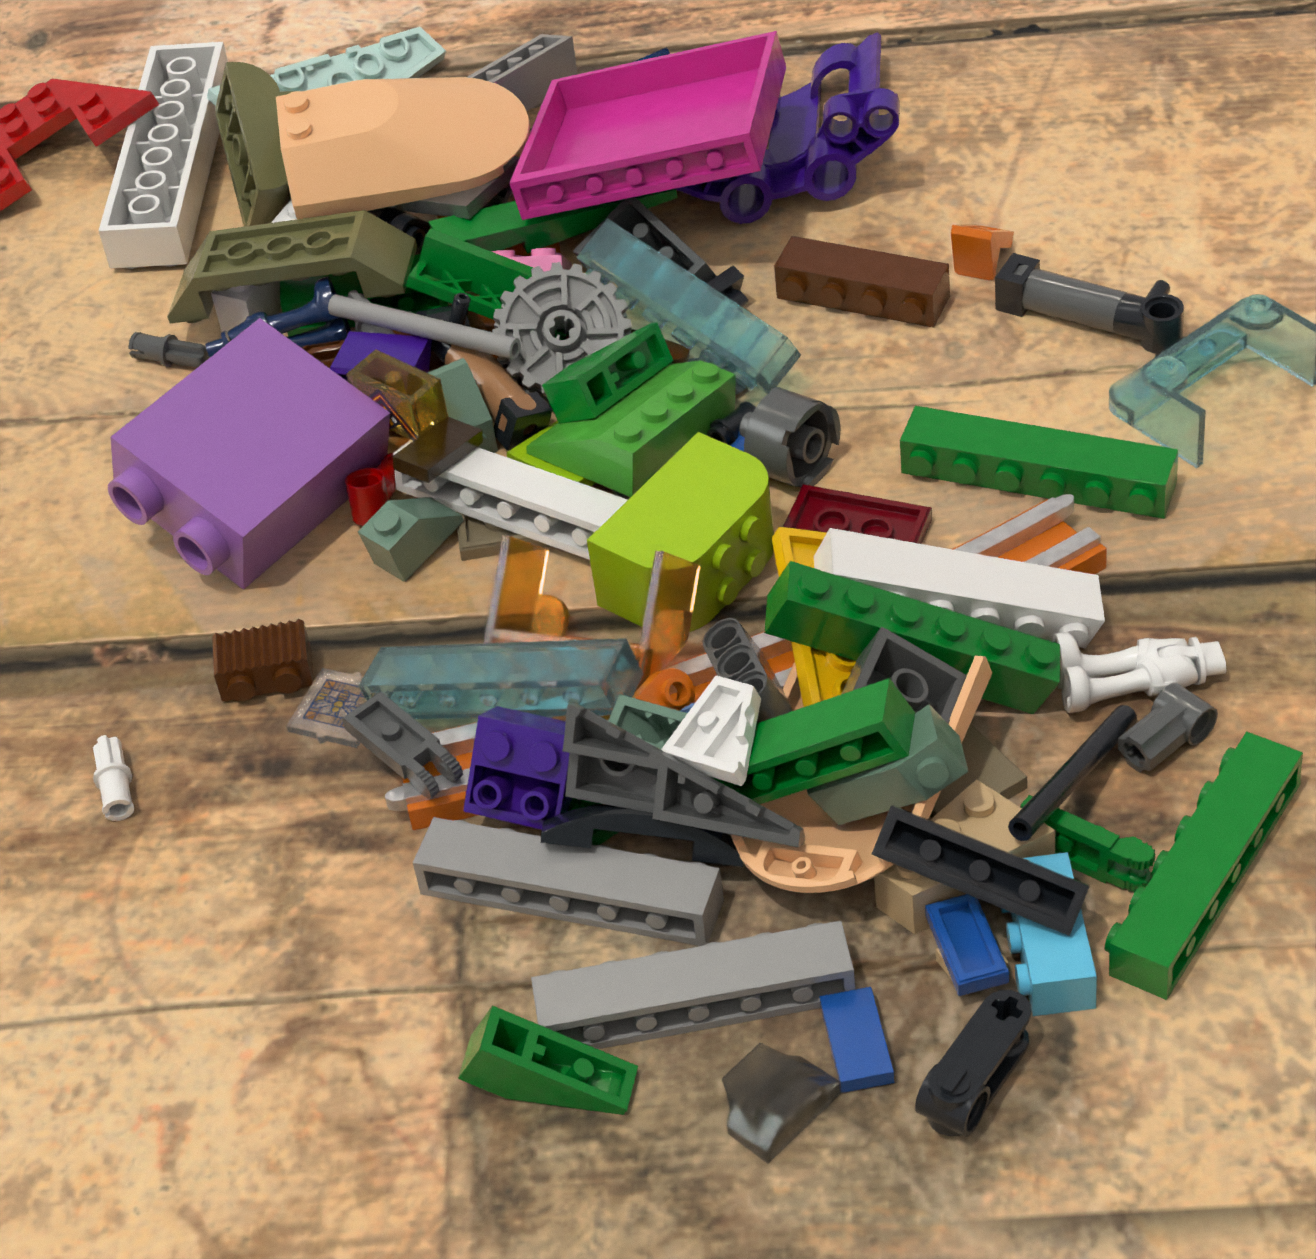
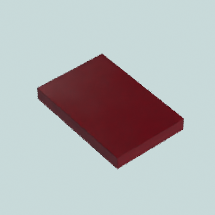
[783,484,932,544]

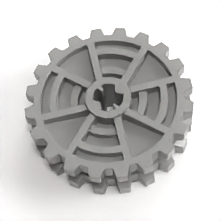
[492,262,632,405]

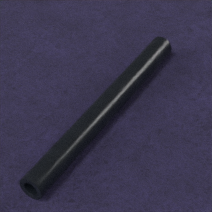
[1008,705,1137,841]

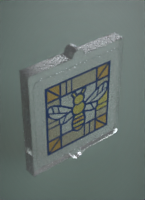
[286,668,392,748]

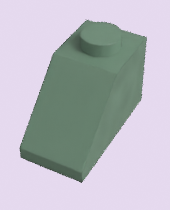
[424,358,498,453]
[358,497,464,582]

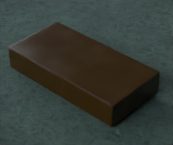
[393,416,483,483]

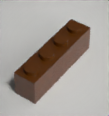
[774,236,950,328]

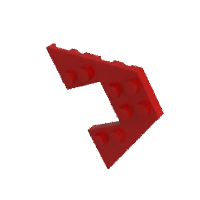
[0,78,160,211]

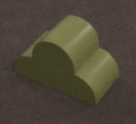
[215,62,295,227]

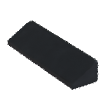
[871,805,1090,936]

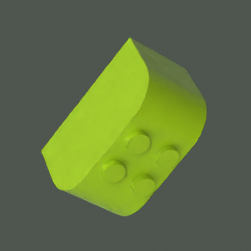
[587,432,774,635]

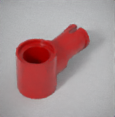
[345,453,396,526]

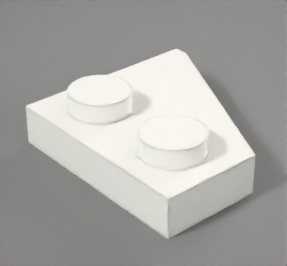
[661,676,761,786]

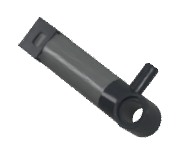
[995,253,1184,354]

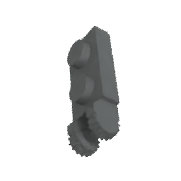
[342,692,464,799]

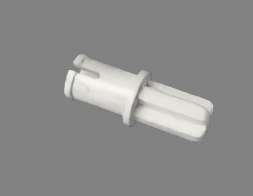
[93,735,134,821]

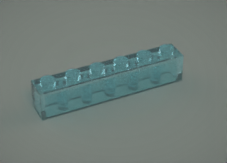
[576,218,801,394]
[358,638,643,719]

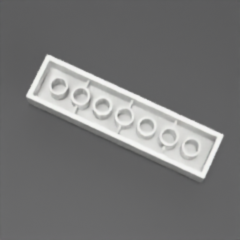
[99,42,228,269]

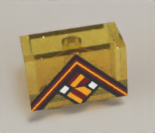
[346,349,449,441]

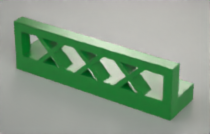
[406,229,569,340]

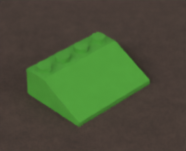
[526,360,736,497]

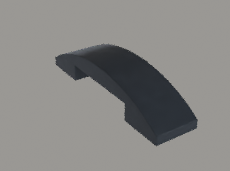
[540,804,743,867]

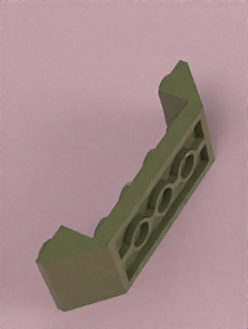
[167,210,417,324]

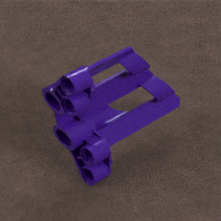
[676,32,900,224]

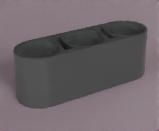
[702,618,792,723]

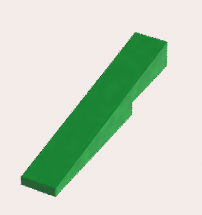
[429,189,677,254]

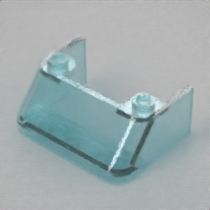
[1108,294,1316,468]

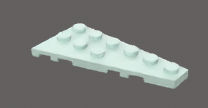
[207,27,446,106]

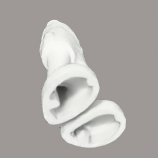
[1052,632,1226,713]

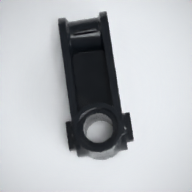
[915,990,1031,1137]

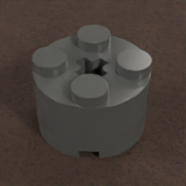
[739,387,841,487]

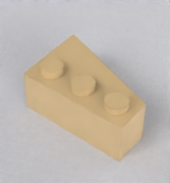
[874,779,1055,934]

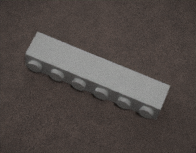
[413,817,724,946]
[531,920,855,1049]

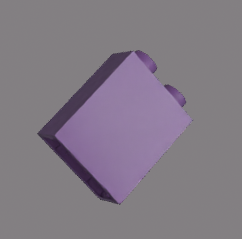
[108,318,390,590]

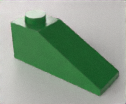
[542,322,673,424]
[458,1005,638,1115]

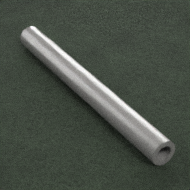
[328,294,521,360]

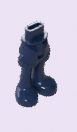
[205,276,351,357]

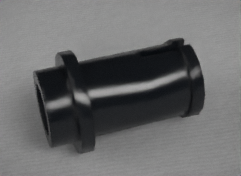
[707,401,756,445]

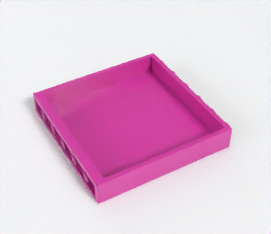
[509,31,786,220]

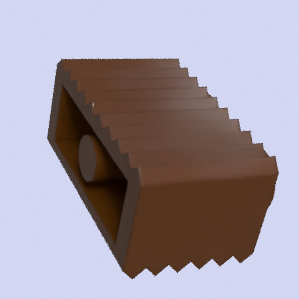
[212,618,314,701]

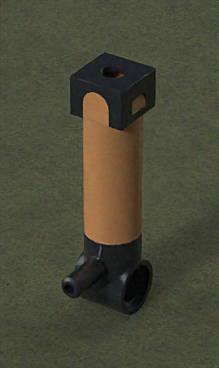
[413,293,553,451]

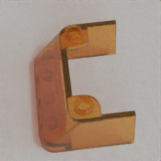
[482,535,701,695]

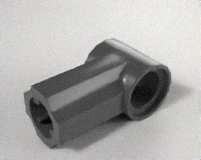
[1118,683,1218,773]

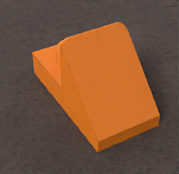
[951,224,1014,280]

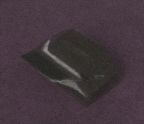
[722,1043,841,1164]

